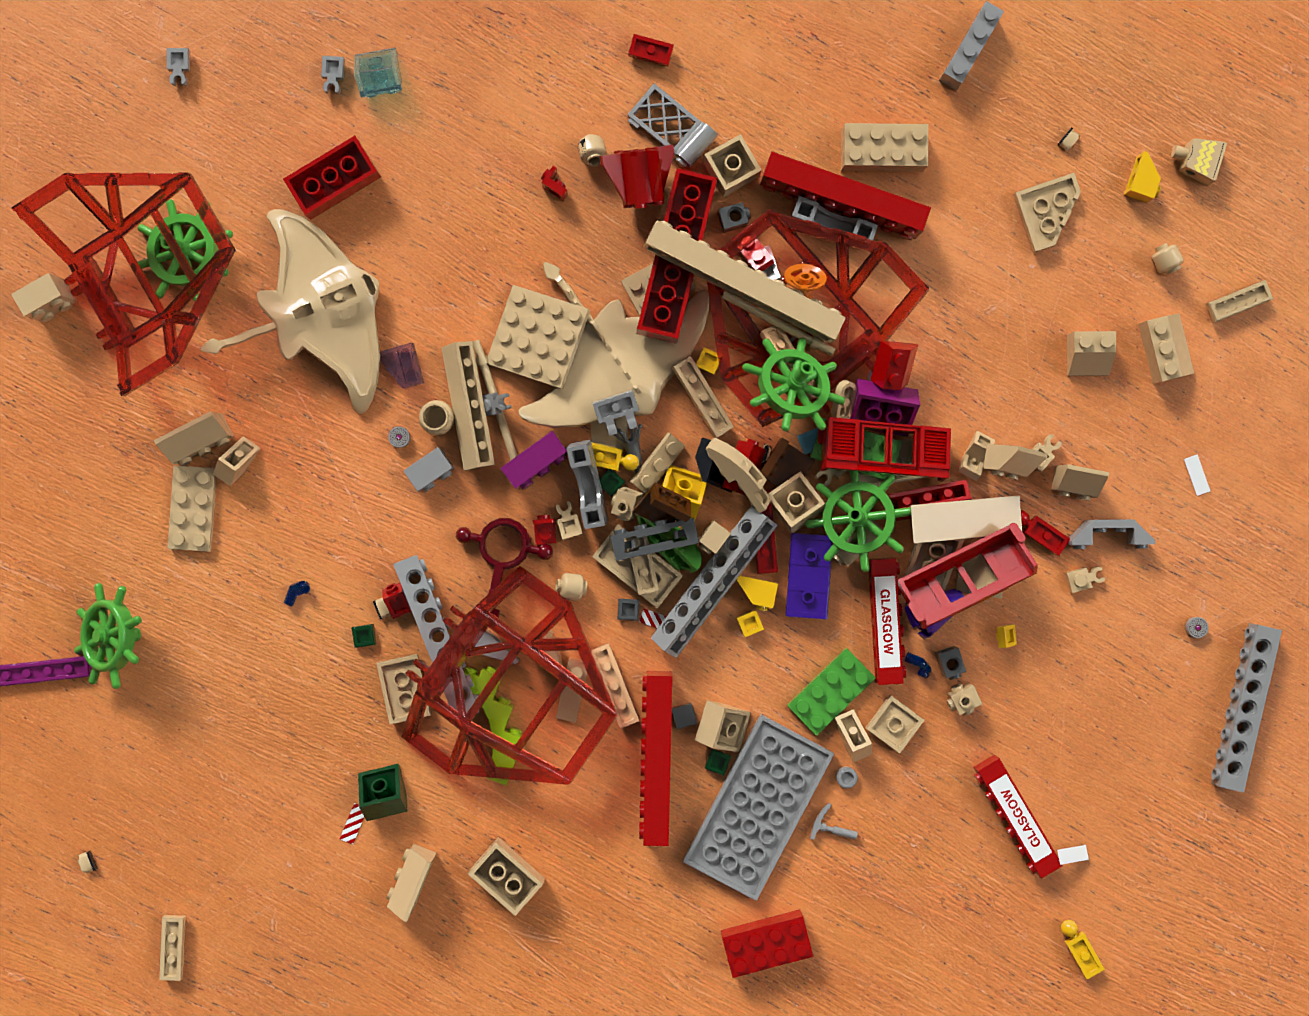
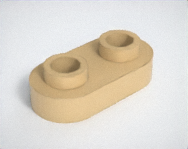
[831,380,857,419]

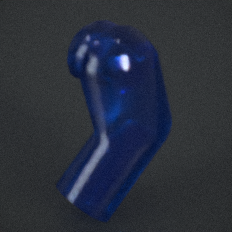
[283,581,311,606]
[905,652,932,678]

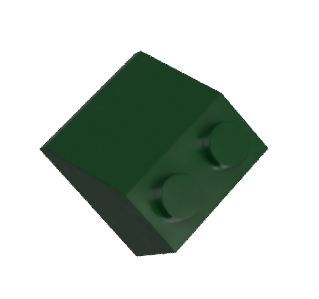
[358,763,408,821]

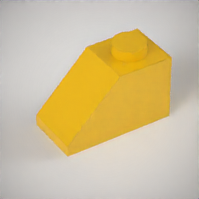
[1124,151,1161,203]
[736,575,778,611]

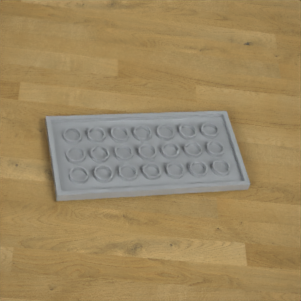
[683,714,834,901]

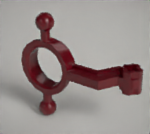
[456,518,553,628]

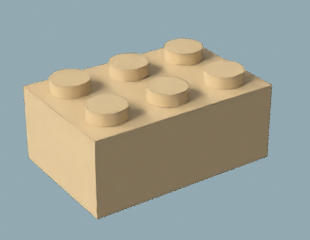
[468,837,545,916]

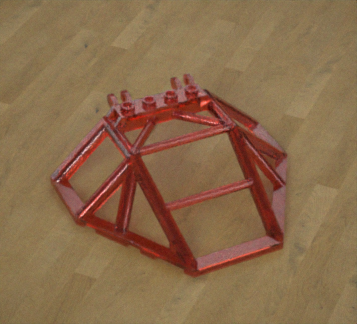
[11,172,236,396]
[707,209,929,427]
[401,566,619,785]

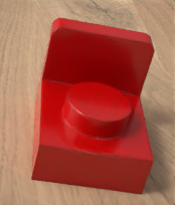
[541,166,568,201]
[533,515,557,545]
[382,583,412,619]

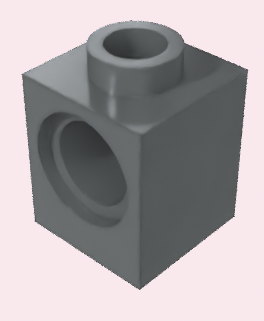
[718,202,751,233]
[935,646,966,680]

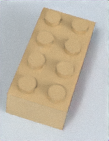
[841,123,928,172]

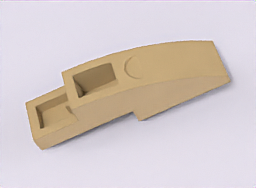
[705,438,771,513]

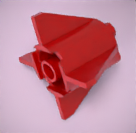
[600,144,674,209]

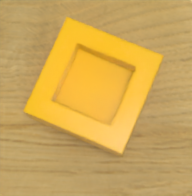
[696,347,723,375]
[737,610,764,637]
[996,624,1017,648]

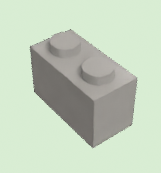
[404,447,455,493]

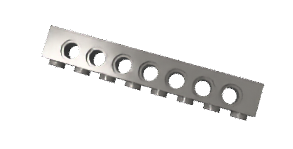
[651,505,777,658]
[393,555,482,722]
[1211,623,1282,793]

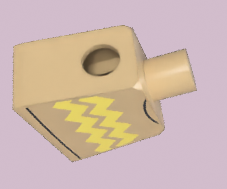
[1171,138,1227,185]

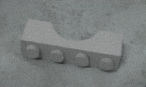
[939,1,1004,91]
[790,196,878,249]
[567,440,608,529]

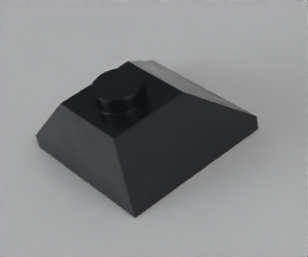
[695,437,732,493]

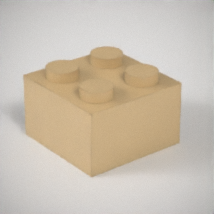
[703,134,762,198]
[11,273,78,322]

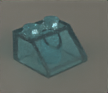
[354,48,402,98]

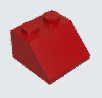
[871,341,918,390]

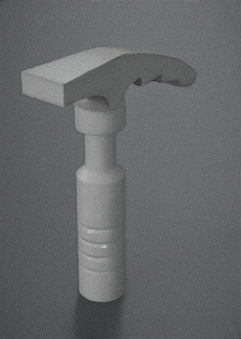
[810,803,858,840]

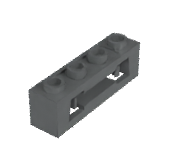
[610,518,699,561]

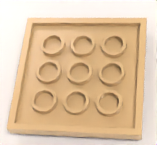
[487,285,591,389]

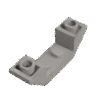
[1067,519,1155,549]

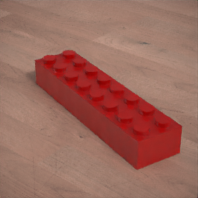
[760,151,931,240]
[636,168,717,344]
[639,671,673,846]

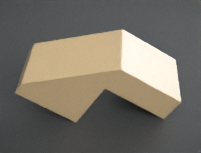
[958,431,995,481]

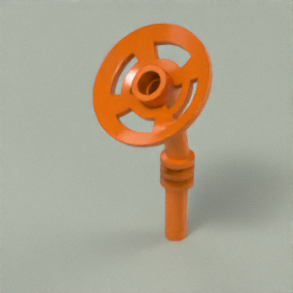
[784,264,827,344]

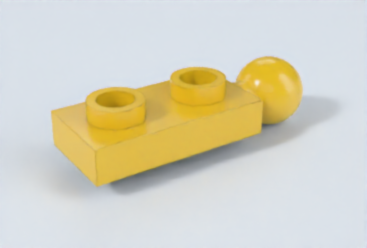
[583,440,639,471]
[1061,920,1105,979]

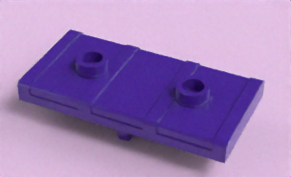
[785,533,833,619]

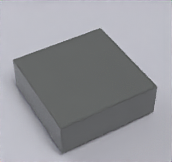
[617,598,639,621]
[672,703,697,729]

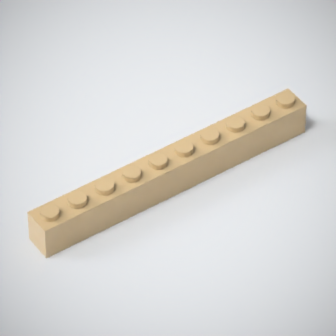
[643,221,846,344]

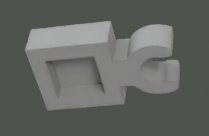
[167,48,190,86]
[321,56,345,94]
[482,392,511,416]

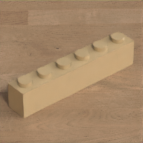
[441,341,495,471]

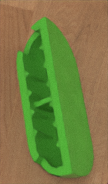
[636,515,702,573]

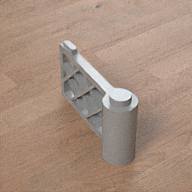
[627,83,717,168]

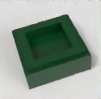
[600,469,625,497]
[351,624,376,648]
[704,748,731,776]

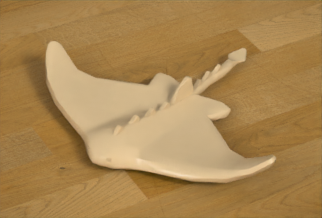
[200,209,380,414]
[519,262,710,428]

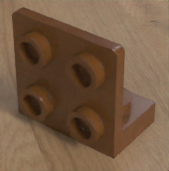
[760,437,814,486]
[633,482,691,523]

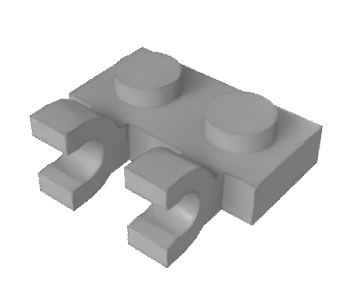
[592,389,639,436]

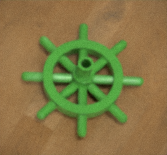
[133,199,233,301]
[742,338,845,432]
[805,470,911,572]
[74,583,142,689]

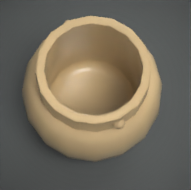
[419,400,455,435]

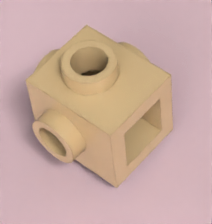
[611,487,644,521]
[946,683,982,716]

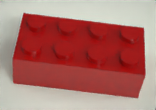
[283,135,381,220]
[721,909,814,978]

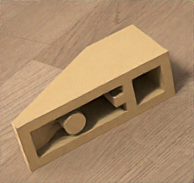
[556,657,590,723]

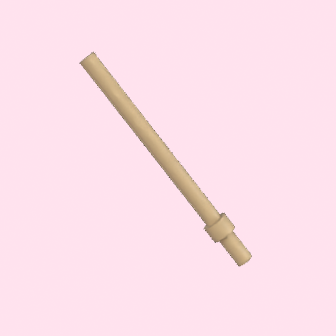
[721,290,835,356]
[473,340,518,460]

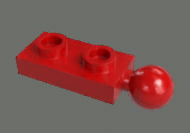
[1021,510,1070,556]

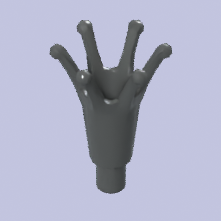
[613,424,642,474]

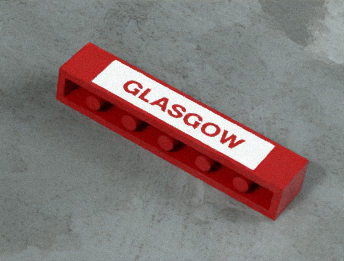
[868,558,906,685]
[973,755,1063,879]

